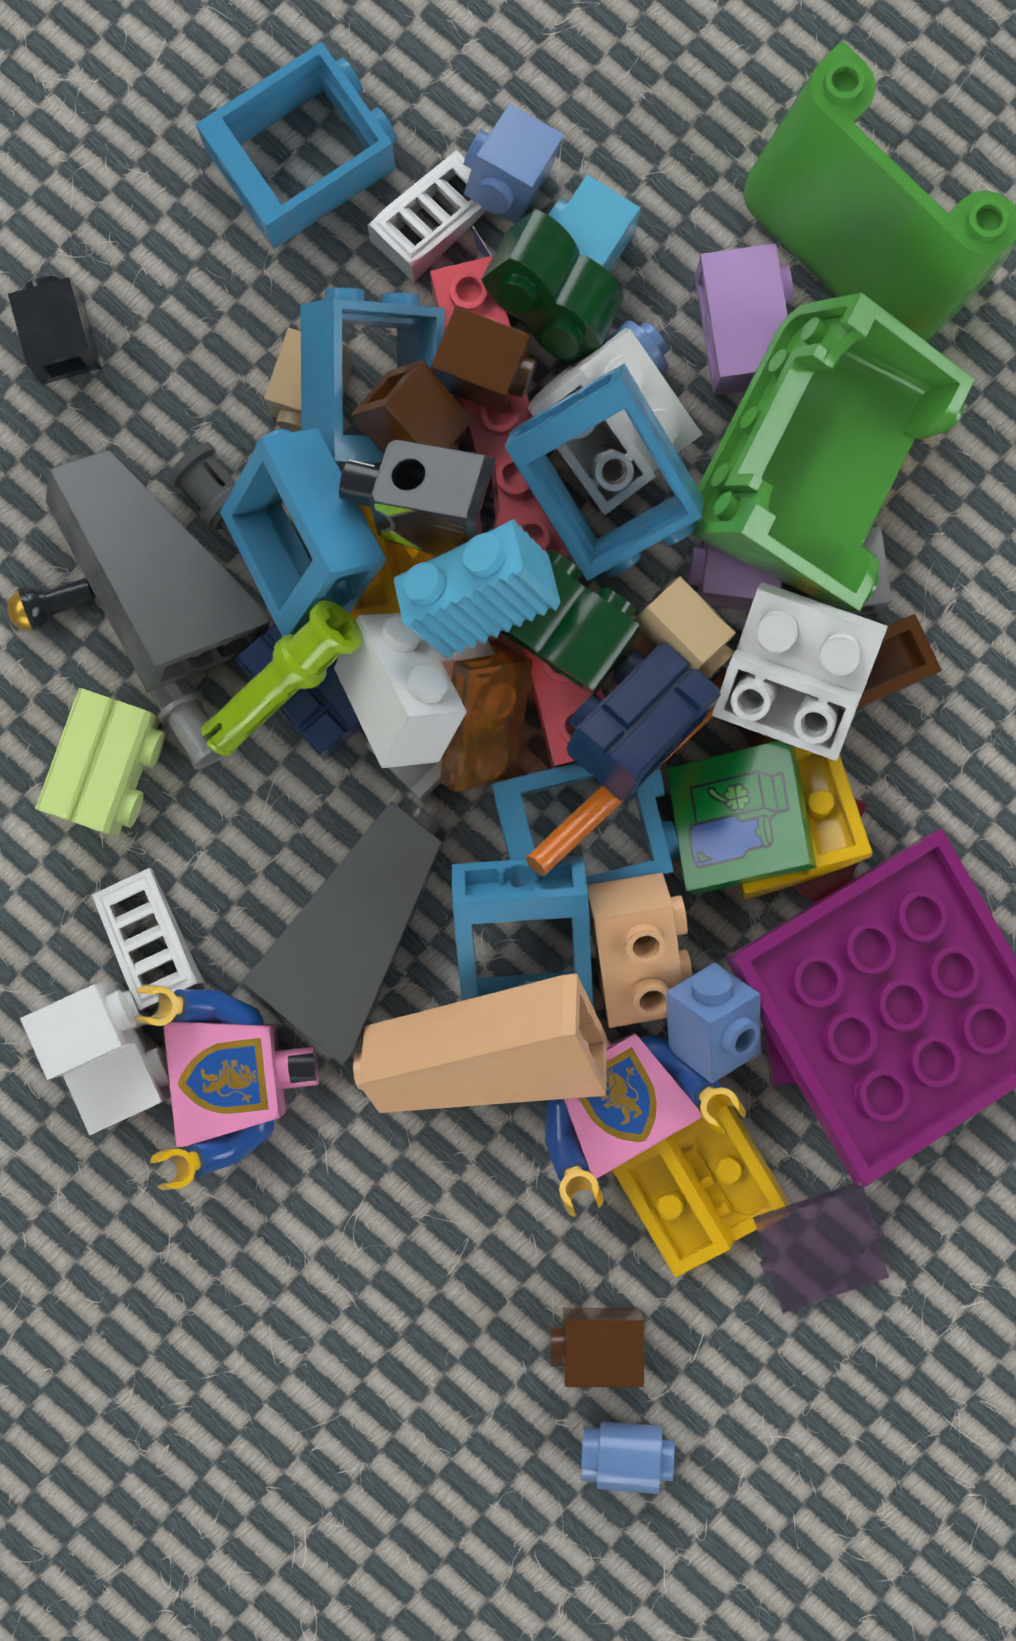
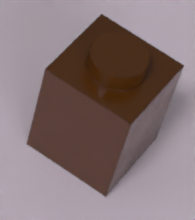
[431,306,537,414]
[350,360,473,454]
[550,1308,644,1387]

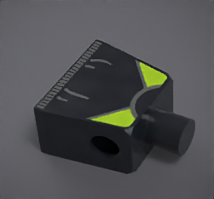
[339,440,499,556]

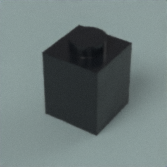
[8,276,102,385]

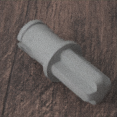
[149,678,223,770]

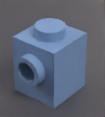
[463,103,564,224]
[666,963,761,1084]

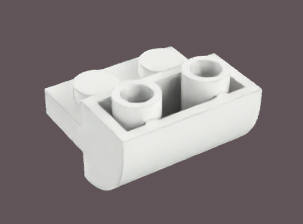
[528,328,702,515]
[712,582,888,761]

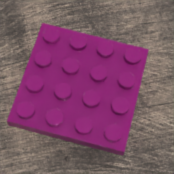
[725,829,1016,1187]

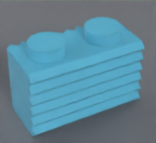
[394,519,561,659]

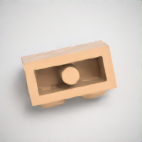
[587,872,693,1028]

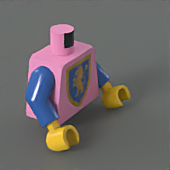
[135,985,319,1190]
[545,1031,746,1217]

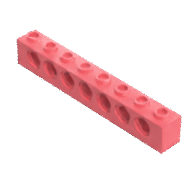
[430,256,604,769]

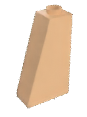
[353,974,607,1113]

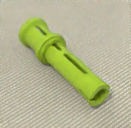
[201,600,363,756]

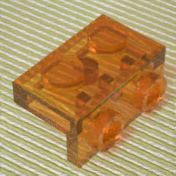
[439,640,533,792]

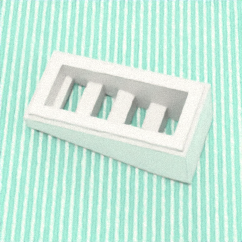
[367,150,487,282]
[92,868,204,1011]

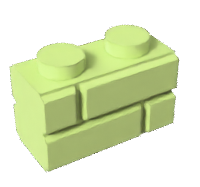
[35,688,165,837]

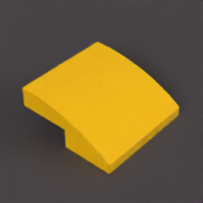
[739,746,873,901]
[612,1106,792,1278]

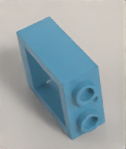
[196,41,398,250]
[300,288,445,465]
[505,363,704,581]
[220,427,387,637]
[491,762,680,888]
[452,855,593,1006]

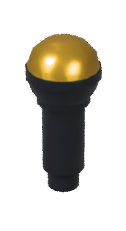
[7,578,96,631]

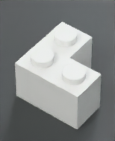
[334,613,497,768]
[20,982,171,1135]

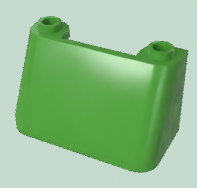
[743,40,1016,343]
[691,292,975,612]

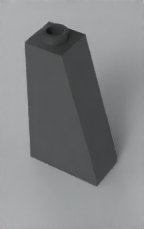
[45,450,271,693]
[242,801,443,1065]

